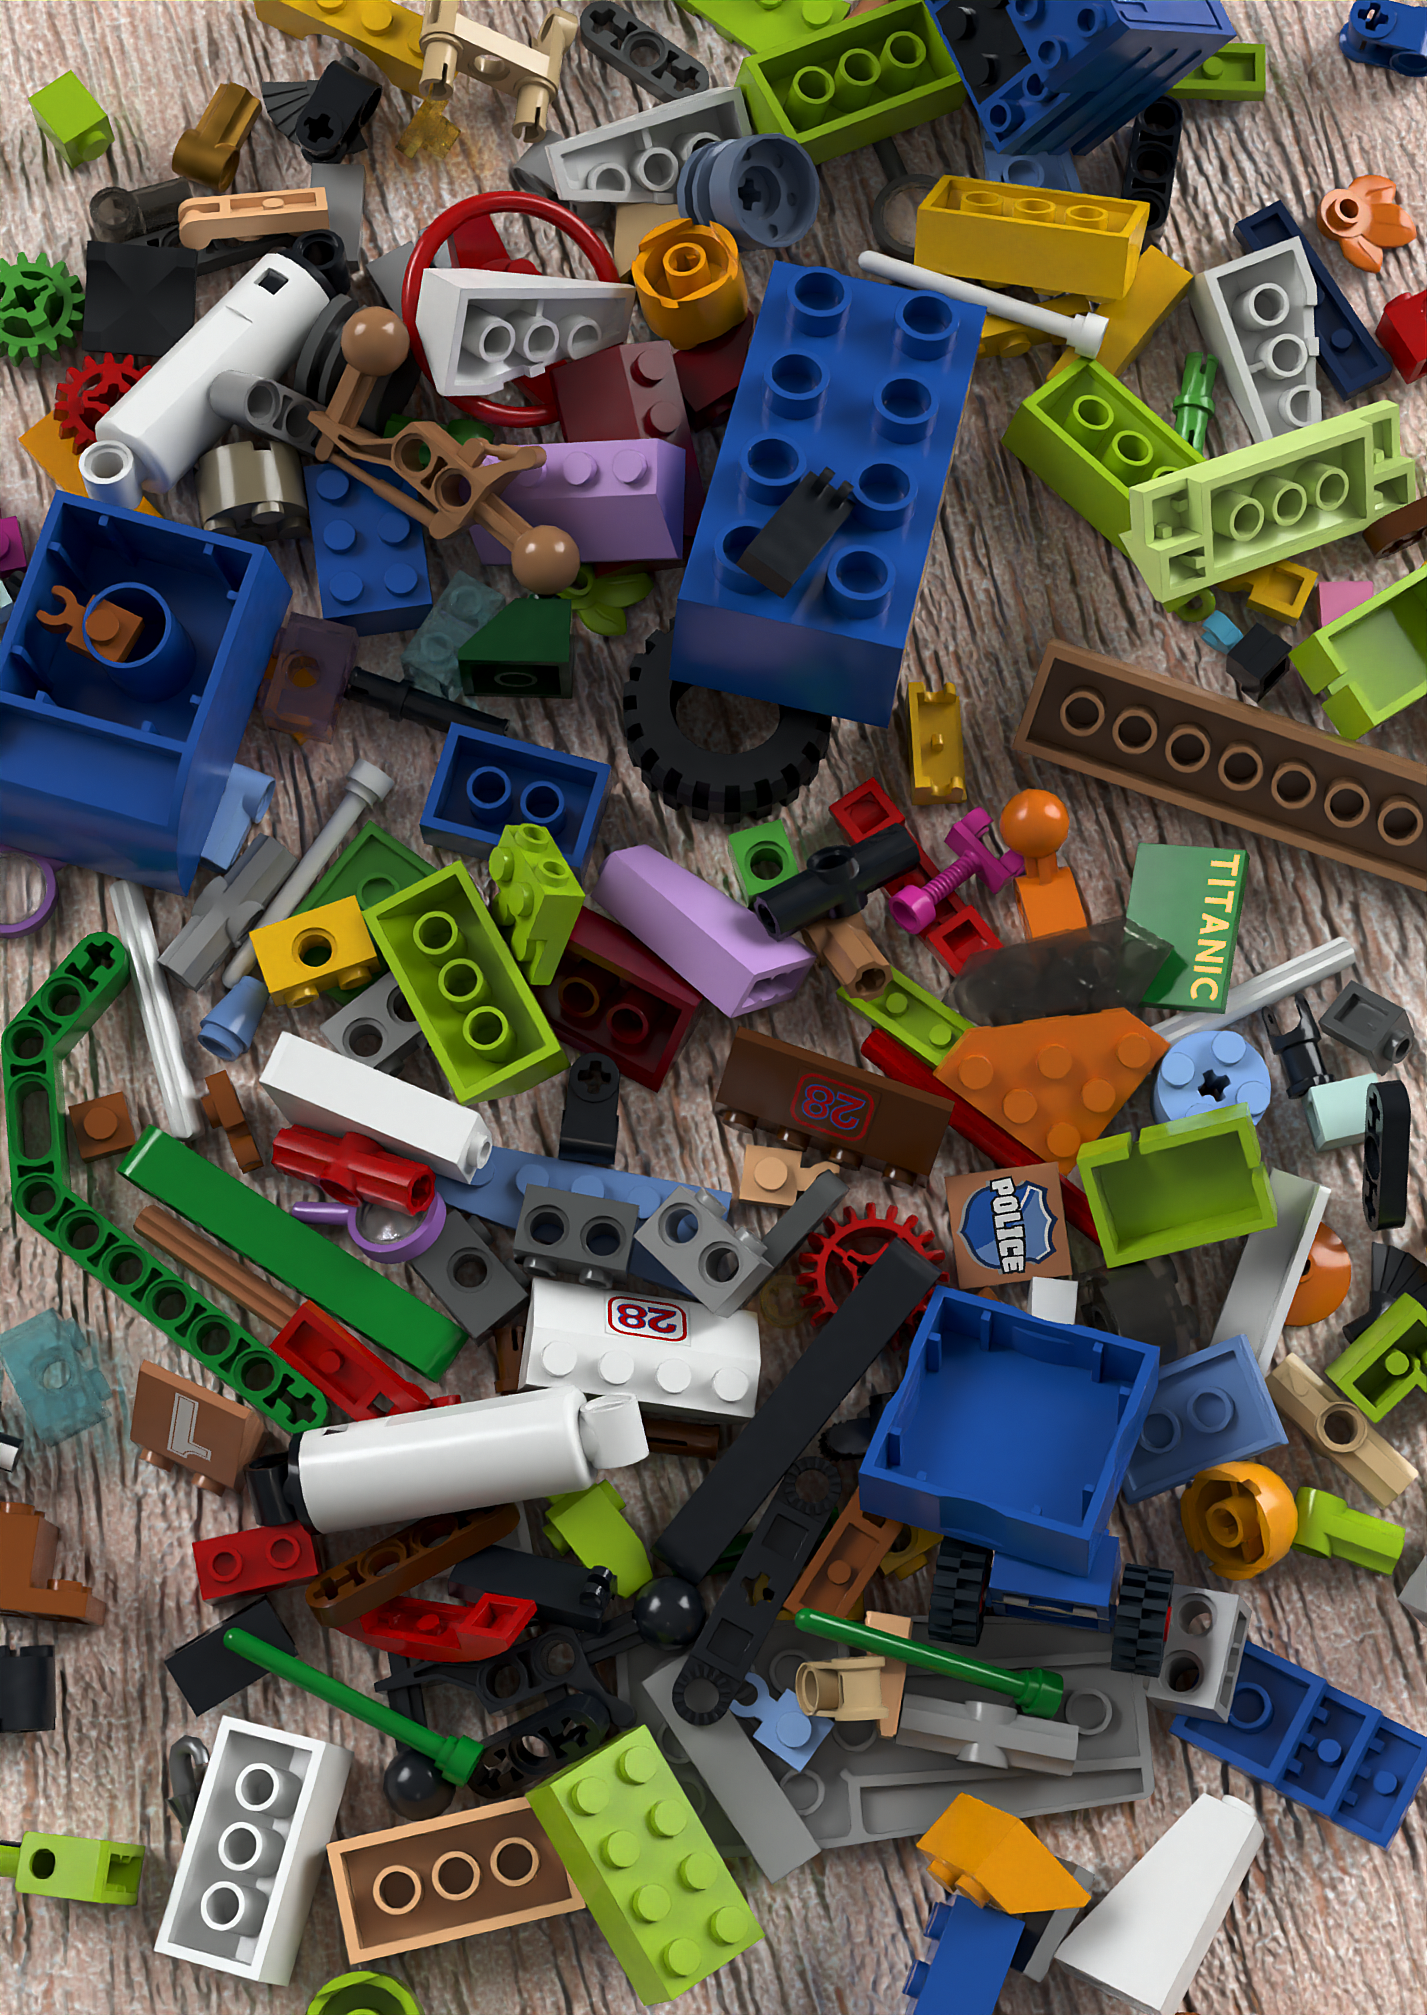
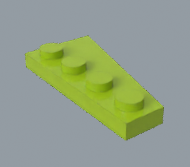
[672,0,851,55]

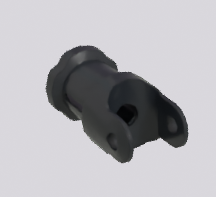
[1261,992,1336,1099]

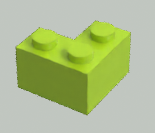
[1323,1292,1427,1424]

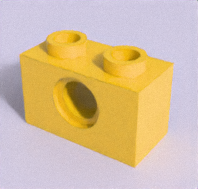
[248,895,381,1008]

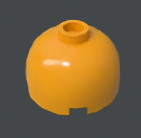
[1180,1460,1298,1581]

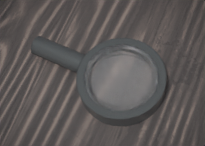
[872,136,939,265]

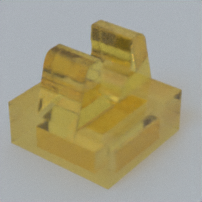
[395,89,461,159]

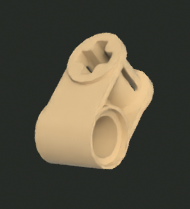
[795,1656,889,1721]

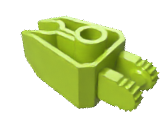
[541,1479,653,1601]

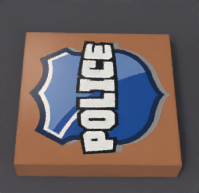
[944,1162,1073,1289]

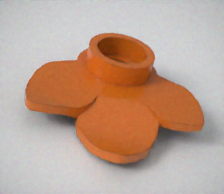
[1316,175,1417,274]

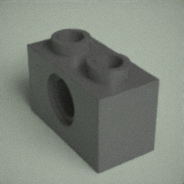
[406,1209,531,1348]

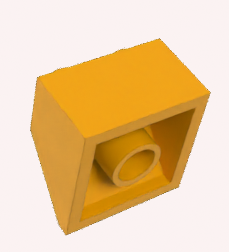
[915,1792,1092,1914]

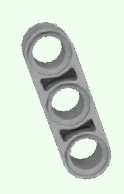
[209,370,351,463]

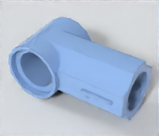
[198,762,276,874]

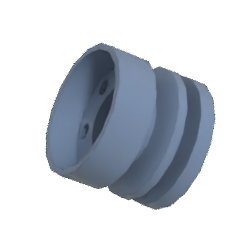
[677,133,820,253]

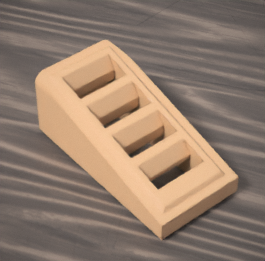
[863,1611,913,1740]

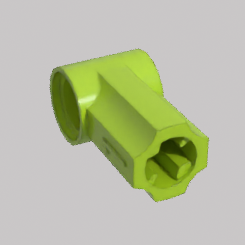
[1290,1486,1406,1577]

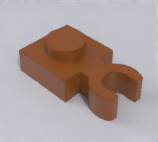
[36,585,146,665]
[201,1070,264,1174]

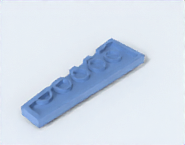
[434,1146,732,1303]

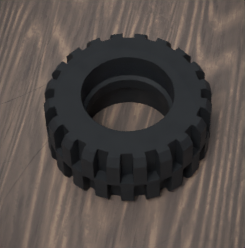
[623,617,832,824]

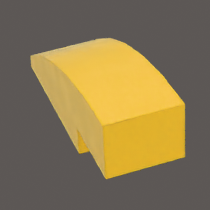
[1045,244,1193,383]

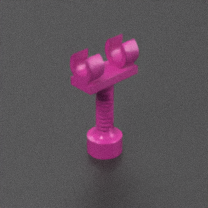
[888,806,1025,934]

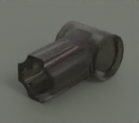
[89,176,193,243]

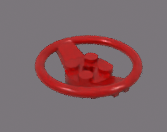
[401,191,624,428]

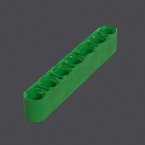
[116,1124,470,1384]

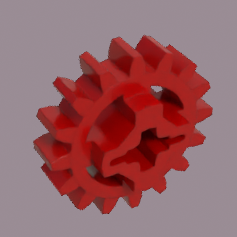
[53,352,152,456]

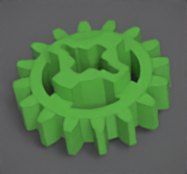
[0,252,85,368]

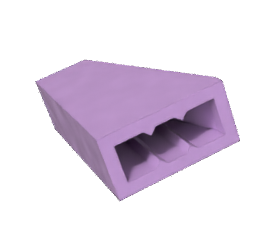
[590,844,818,1018]

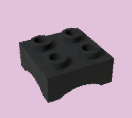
[82,240,198,357]

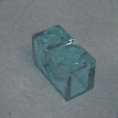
[400,570,506,701]
[0,1307,113,1448]

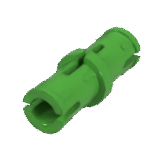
[1172,352,1219,456]

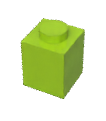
[28,70,116,169]

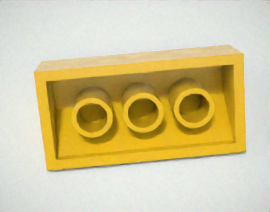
[914,174,1150,303]

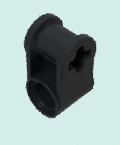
[295,60,383,166]
[558,1052,620,1165]

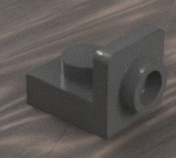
[1318,980,1415,1076]

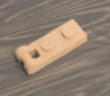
[178,187,330,251]

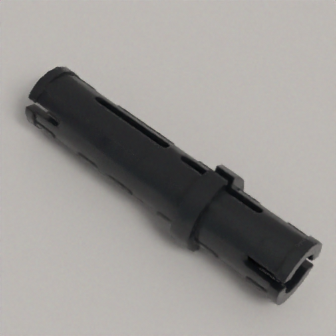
[344,666,510,737]

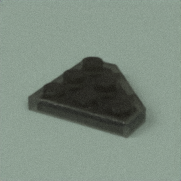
[941,915,1174,1027]

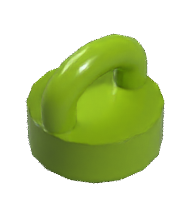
[1160,586,1216,623]

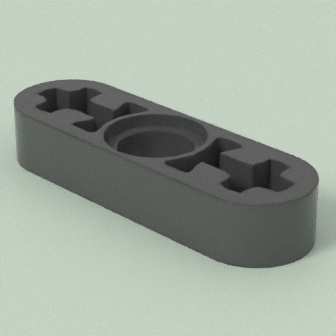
[580,0,709,104]
[725,1169,850,1310]

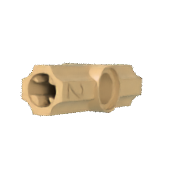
[1264,1352,1419,1510]

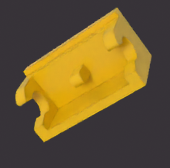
[904,682,967,806]

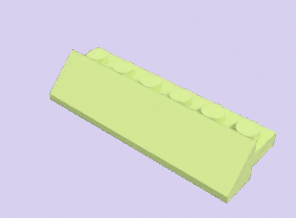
[1118,400,1416,603]

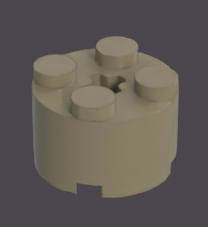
[193,441,310,546]

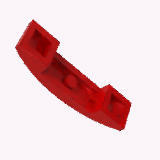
[828,777,1004,981]
[334,1576,538,1662]

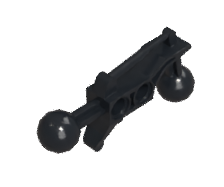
[374,1576,707,1821]

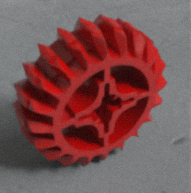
[795,1202,950,1354]

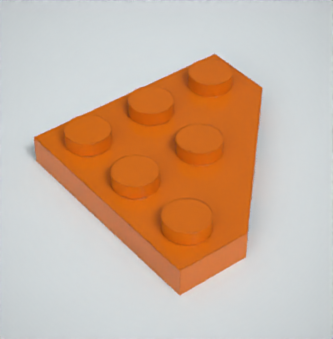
[932,1007,1171,1177]

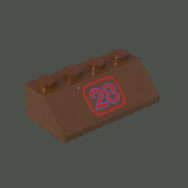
[715,1026,955,1190]

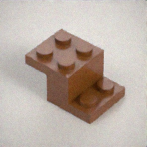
[0,1502,107,1627]

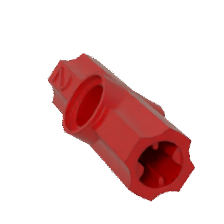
[271,1124,437,1216]

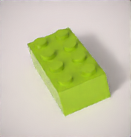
[734,0,968,166]
[524,1724,766,2006]

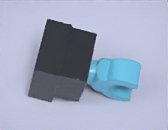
[1201,610,1292,703]

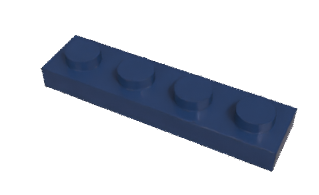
[1233,200,1393,402]

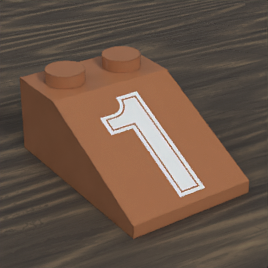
[130,1359,271,1497]

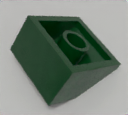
[458,593,575,699]

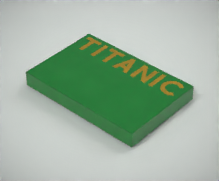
[1112,842,1250,1014]

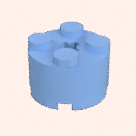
[1149,1030,1271,1127]

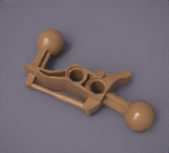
[307,306,581,596]

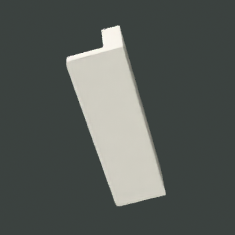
[1207,1167,1331,1379]

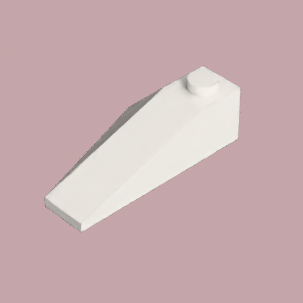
[545,87,752,205]
[1187,235,1322,444]

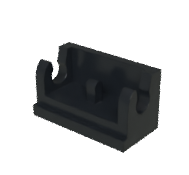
[164,1594,299,1717]

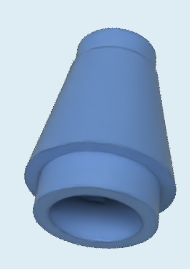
[197,976,271,1062]

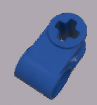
[1339,0,1427,77]

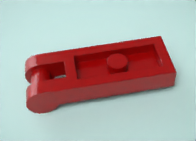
[269,1299,431,1422]

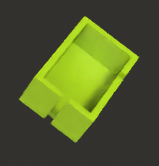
[1287,564,1427,741]
[1076,1102,1278,1269]

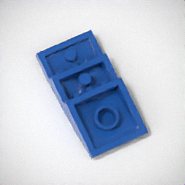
[1169,1640,1427,1852]

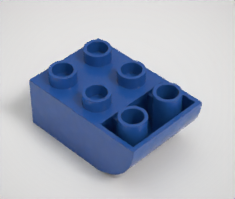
[0,489,293,898]

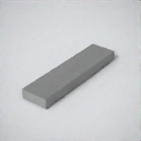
[641,1650,821,1885]

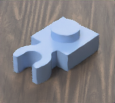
[729,1672,835,1773]

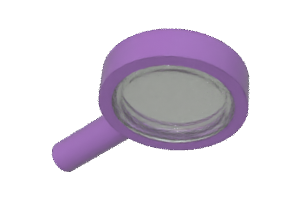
[0,844,69,939]
[292,1185,446,1264]

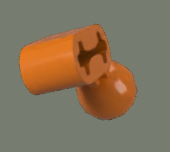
[1000,789,1093,976]

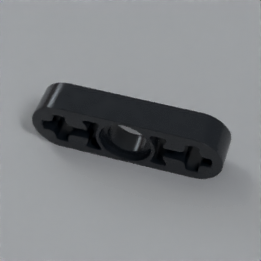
[1362,1080,1411,1232]
[467,1693,610,1799]

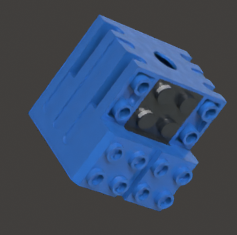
[924,0,1237,156]

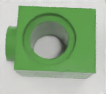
[728,819,799,910]

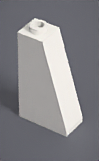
[259,1031,492,1185]
[1053,1793,1265,2015]

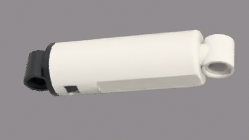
[79,229,351,510]
[243,1385,649,1536]

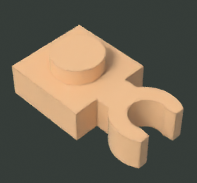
[739,1144,840,1210]

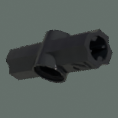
[753,823,921,942]

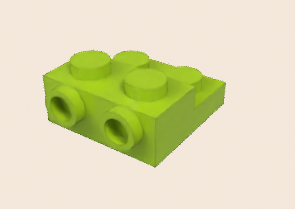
[489,823,586,985]

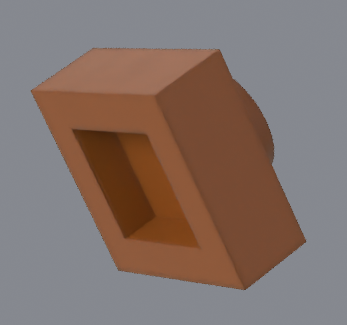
[68,1091,137,1164]

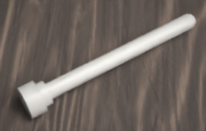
[858,250,1109,360]
[222,758,394,989]

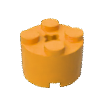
[631,218,748,350]

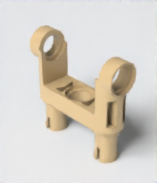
[419,0,578,143]

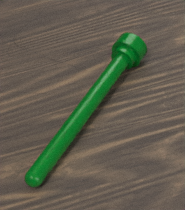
[795,1608,1064,1720]
[223,1628,485,1789]

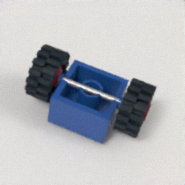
[928,1528,1174,1678]

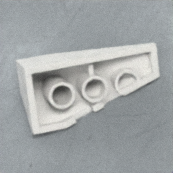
[415,268,636,396]

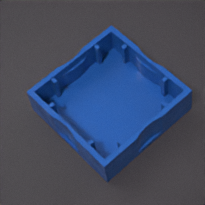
[858,1285,1160,1578]

